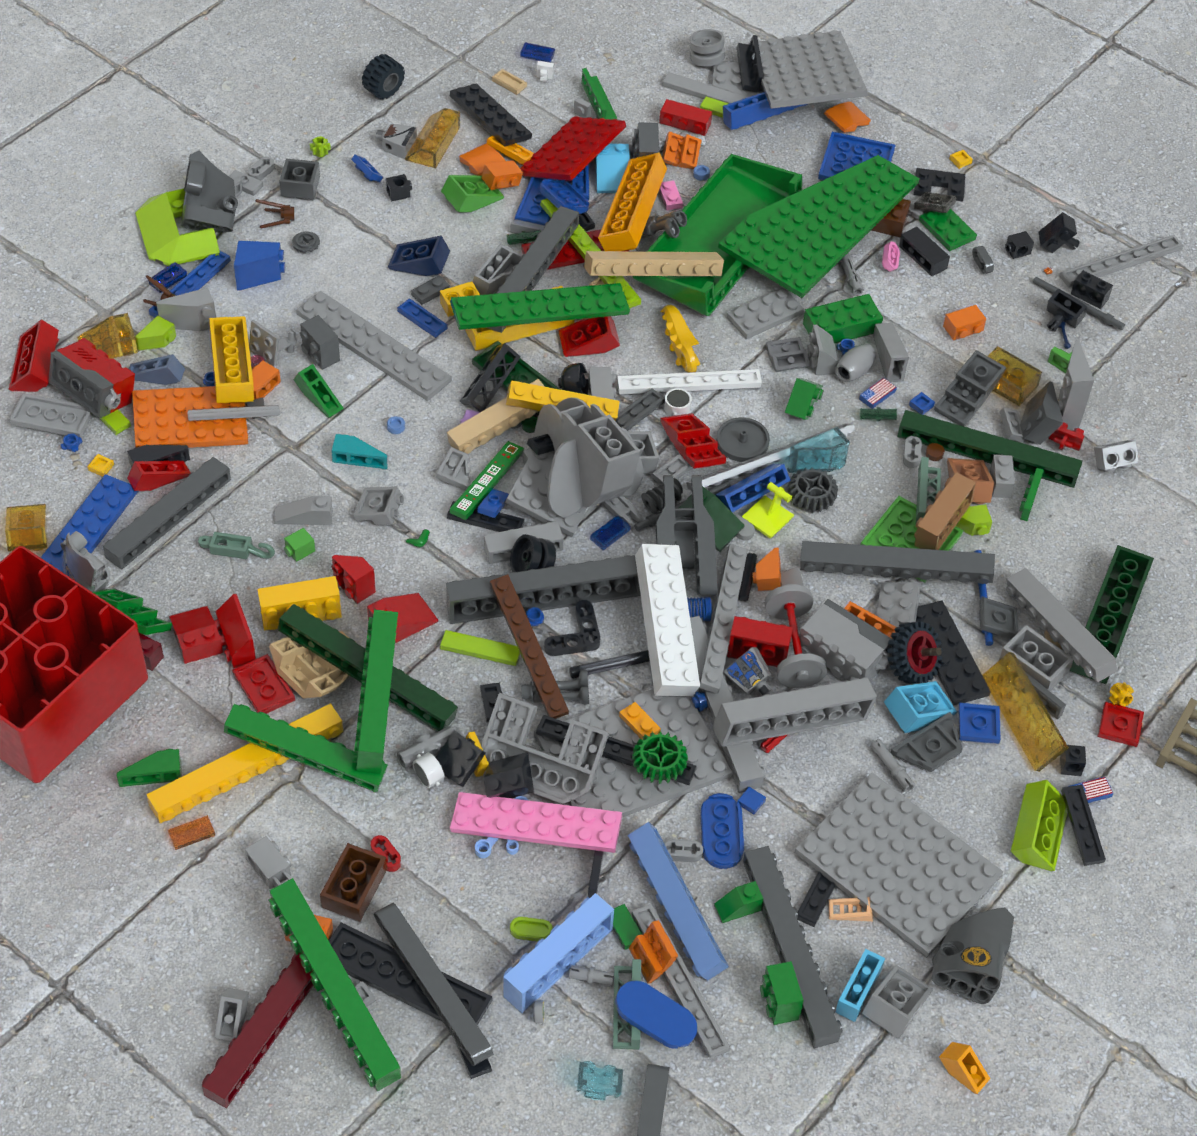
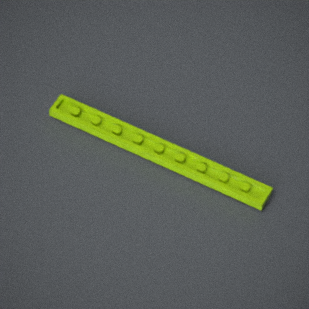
[540,198,641,308]

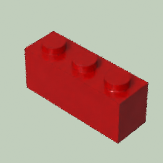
[659,99,713,136]

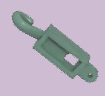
[198,532,275,559]

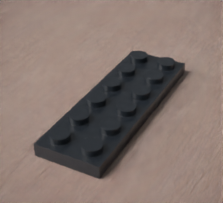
[449,83,532,147]
[916,600,991,706]

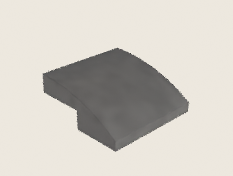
[765,337,810,372]

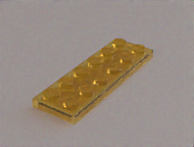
[982,652,1069,772]

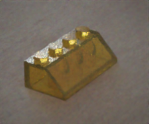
[405,108,460,169]

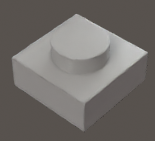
[574,97,591,118]

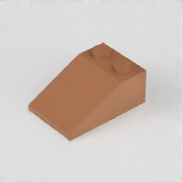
[947,458,994,504]

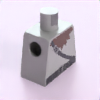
[375,124,417,159]

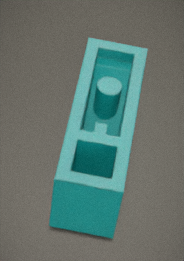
[331,434,388,469]

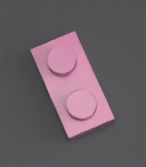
[659,180,683,210]

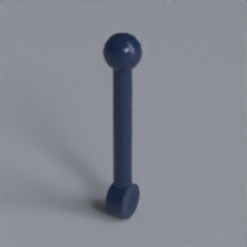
[1059,322,1071,349]

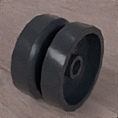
[510,534,556,572]

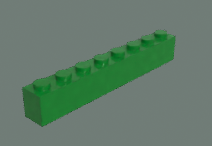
[224,704,388,793]

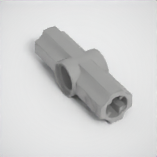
[397,726,455,769]

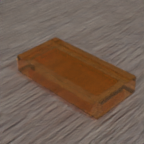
[168,815,215,850]

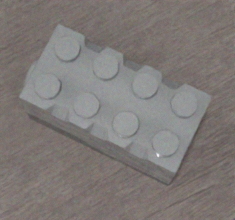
[799,599,893,681]

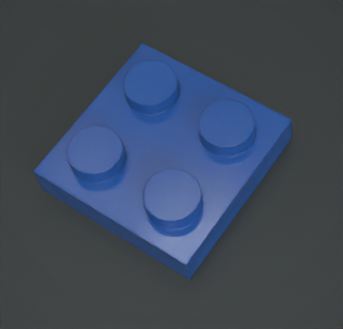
[958,703,1001,744]

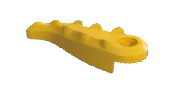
[660,304,700,373]

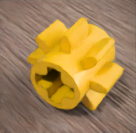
[1109,682,1134,707]

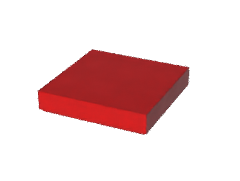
[1097,702,1144,747]

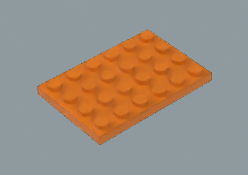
[132,386,248,448]

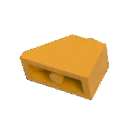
[939,1042,990,1094]

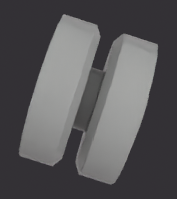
[689,29,725,66]

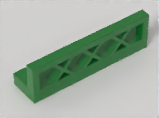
[581,68,617,120]

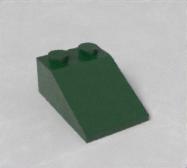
[679,486,745,552]

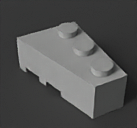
[473,243,522,295]

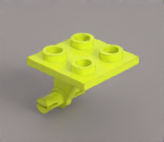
[742,482,794,539]

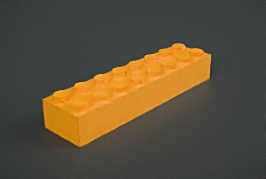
[598,152,667,251]

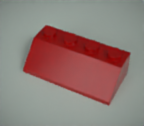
[9,319,59,392]

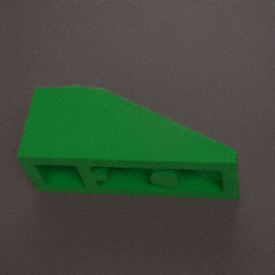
[293,364,344,418]
[117,749,182,787]

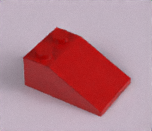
[558,316,620,357]
[367,593,438,643]
[169,606,223,664]

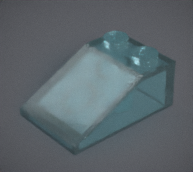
[787,427,850,473]

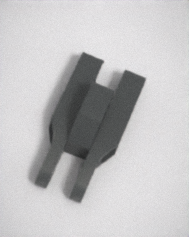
[655,475,718,595]

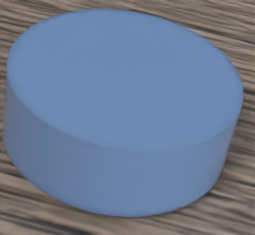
[693,165,710,181]
[387,416,405,434]

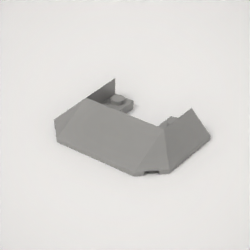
[481,693,609,804]

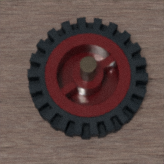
[887,622,943,684]

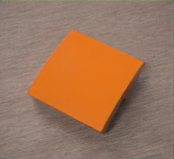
[824,101,871,132]
[662,131,702,169]
[459,144,506,176]
[629,920,678,984]

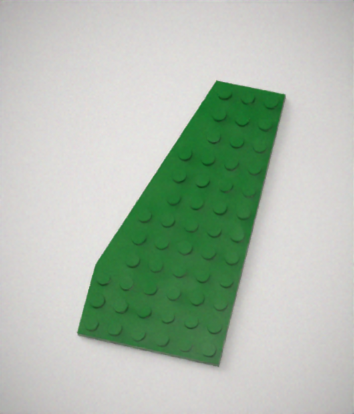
[718,155,920,298]

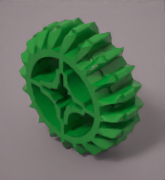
[632,730,688,784]

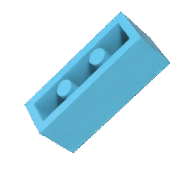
[835,949,885,1022]

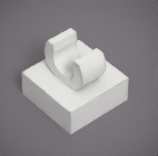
[537,61,554,82]

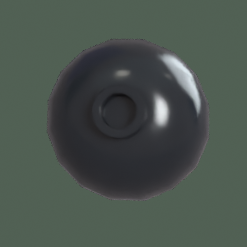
[558,363,589,395]

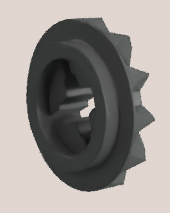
[292,231,320,254]

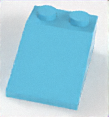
[595,144,630,193]
[884,681,957,733]

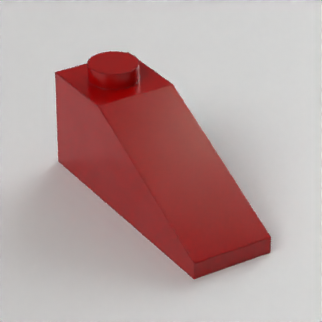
[127,461,191,491]

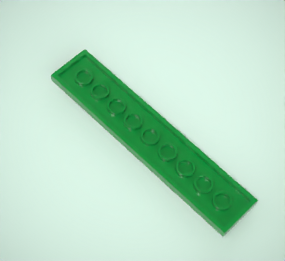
[450,283,630,330]

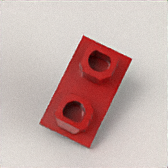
[1049,422,1084,451]

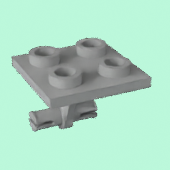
[249,320,297,367]

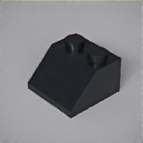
[484,752,534,798]

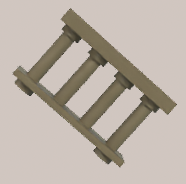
[1155,698,1197,786]

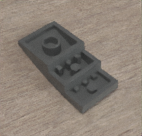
[934,350,1006,427]

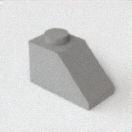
[215,988,249,1041]

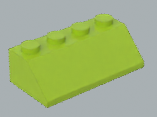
[1011,780,1067,871]

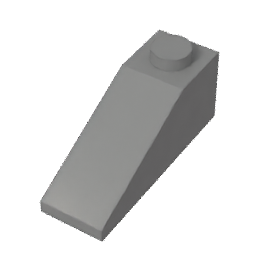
[274,496,333,525]

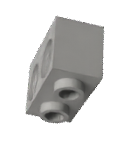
[1094,440,1139,472]

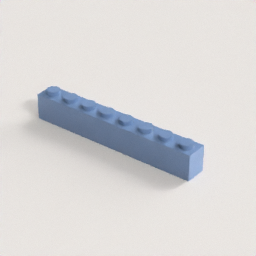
[628,822,729,981]

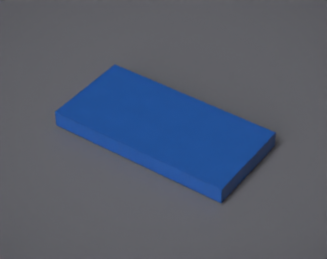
[515,177,565,226]

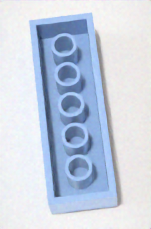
[503,893,614,1013]

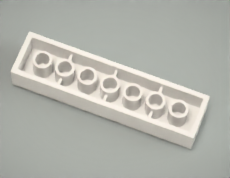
[635,544,700,696]

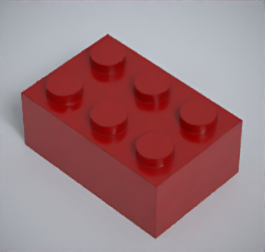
[727,616,793,667]

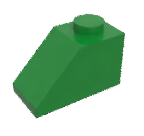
[714,881,763,923]

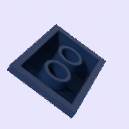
[388,235,450,276]

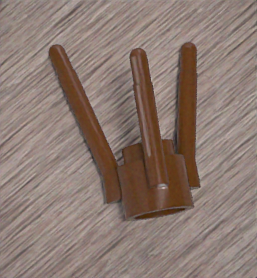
[255,199,294,229]
[143,275,176,306]

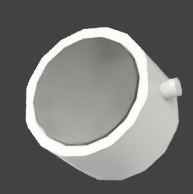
[664,388,692,416]
[413,752,444,788]

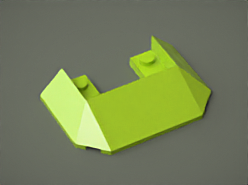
[135,188,220,266]

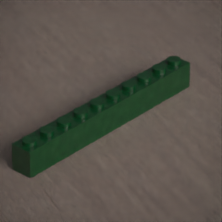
[897,410,1083,488]
[278,604,458,731]

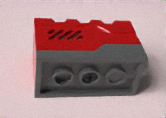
[49,338,135,419]

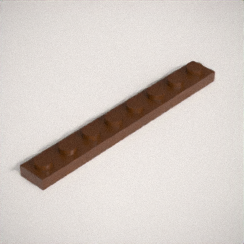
[490,574,569,719]

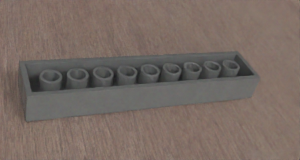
[446,555,641,624]

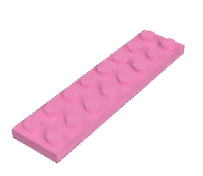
[450,792,622,853]

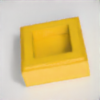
[949,150,973,169]
[87,454,114,477]

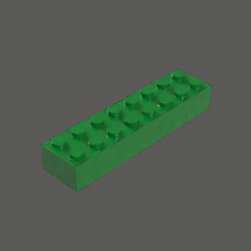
[353,610,398,773]

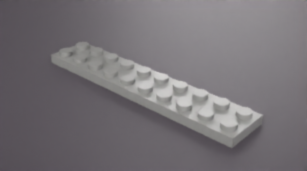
[296,291,452,401]

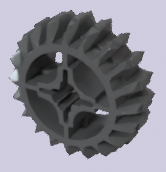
[787,467,838,513]

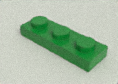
[1019,468,1044,521]

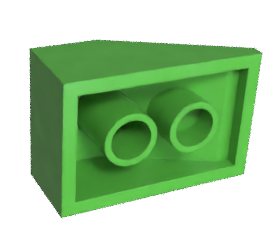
[441,175,504,213]

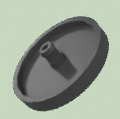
[716,417,770,462]

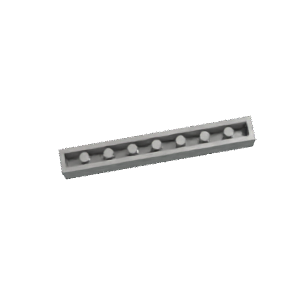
[1006,568,1117,683]

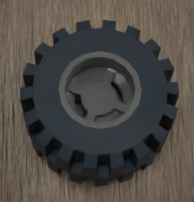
[362,54,405,100]

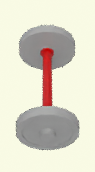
[764,584,827,688]

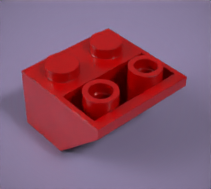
[331,555,376,604]

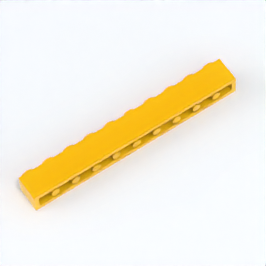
[146,703,344,823]

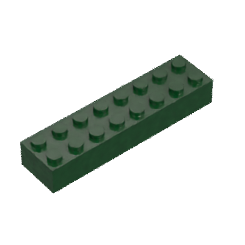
[1070,545,1154,685]

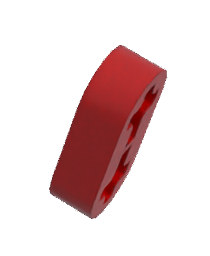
[370,835,401,872]

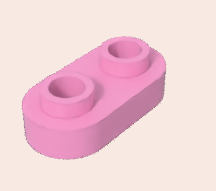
[882,241,900,272]

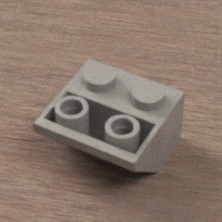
[807,325,838,375]

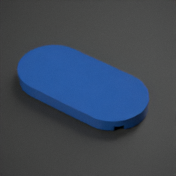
[539,178,589,214]
[700,793,744,869]
[615,981,697,1049]

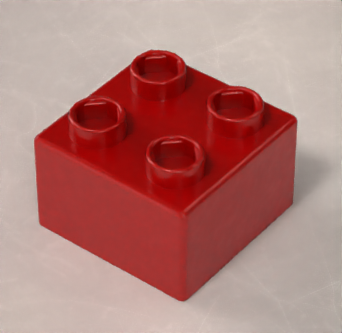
[0,546,148,783]

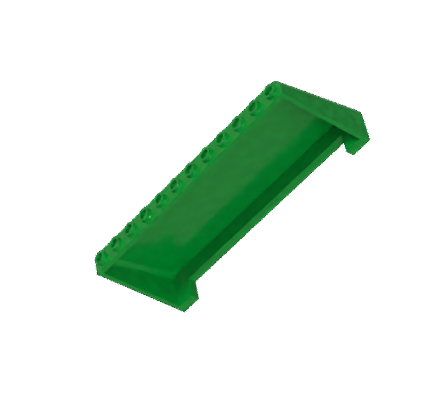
[632,154,802,316]

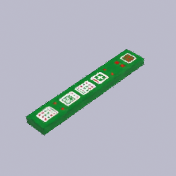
[450,441,524,520]

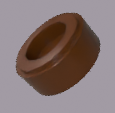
[925,443,945,461]

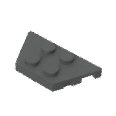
[891,712,963,772]

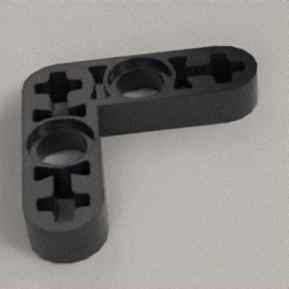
[544,600,600,656]

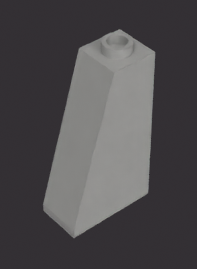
[873,323,909,382]

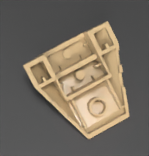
[269,631,350,699]

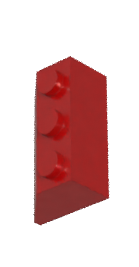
[214,593,256,669]

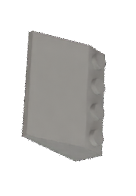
[1058,340,1094,429]

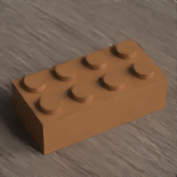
[914,472,976,550]

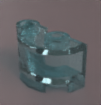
[577,1061,623,1100]

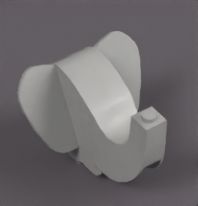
[534,397,644,518]

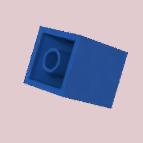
[234,240,285,290]

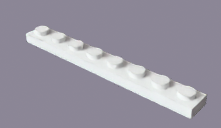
[617,369,762,394]

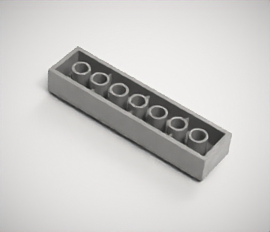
[713,677,877,747]

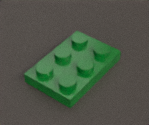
[919,208,977,252]

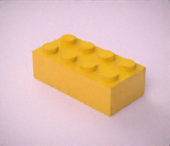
[257,576,342,631]

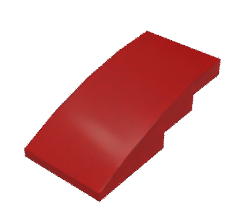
[660,413,726,469]

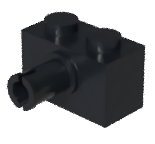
[1038,212,1080,253]
[1046,288,1087,332]

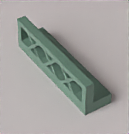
[915,457,941,524]
[613,959,641,1050]

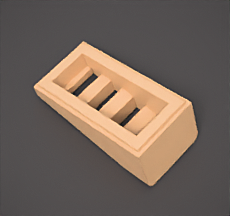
[829,897,873,922]

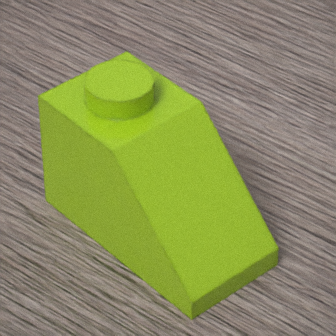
[135,315,176,351]
[956,504,992,536]

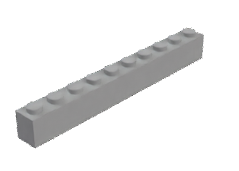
[690,616,766,793]

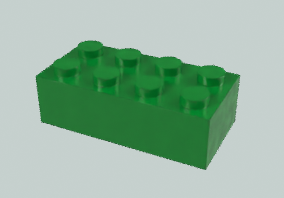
[803,294,883,344]

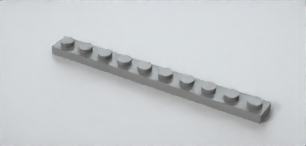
[686,423,856,490]
[699,543,748,694]

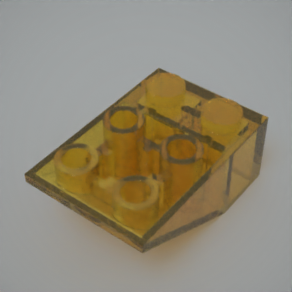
[77,313,138,359]

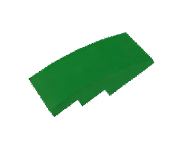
[93,588,172,635]

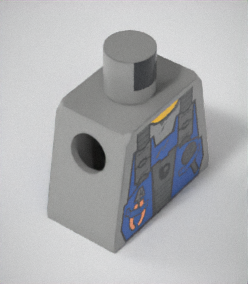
[723,647,772,696]

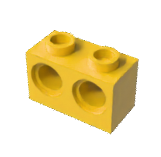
[440,281,480,317]

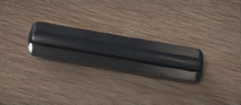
[738,553,757,602]

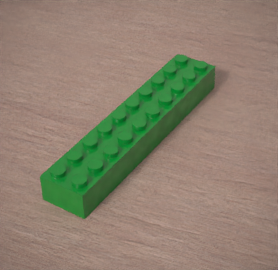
[268,878,401,1092]

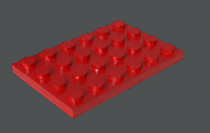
[520,116,627,181]

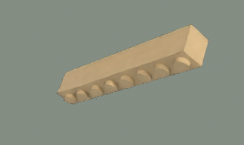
[584,251,724,276]

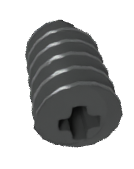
[641,478,683,514]

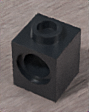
[386,174,412,202]
[1005,231,1034,259]
[1060,745,1086,776]

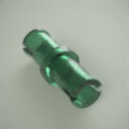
[507,230,541,245]
[860,407,897,421]

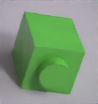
[284,528,315,562]

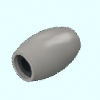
[835,344,876,382]

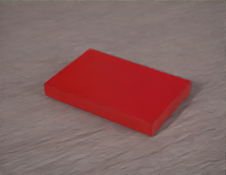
[232,654,295,714]

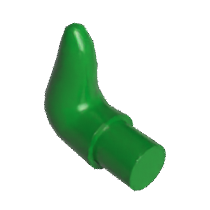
[406,529,430,548]

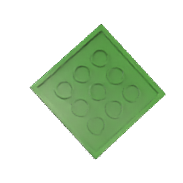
[860,496,964,583]

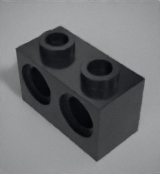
[1071,270,1113,309]

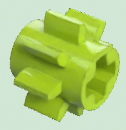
[310,136,331,157]

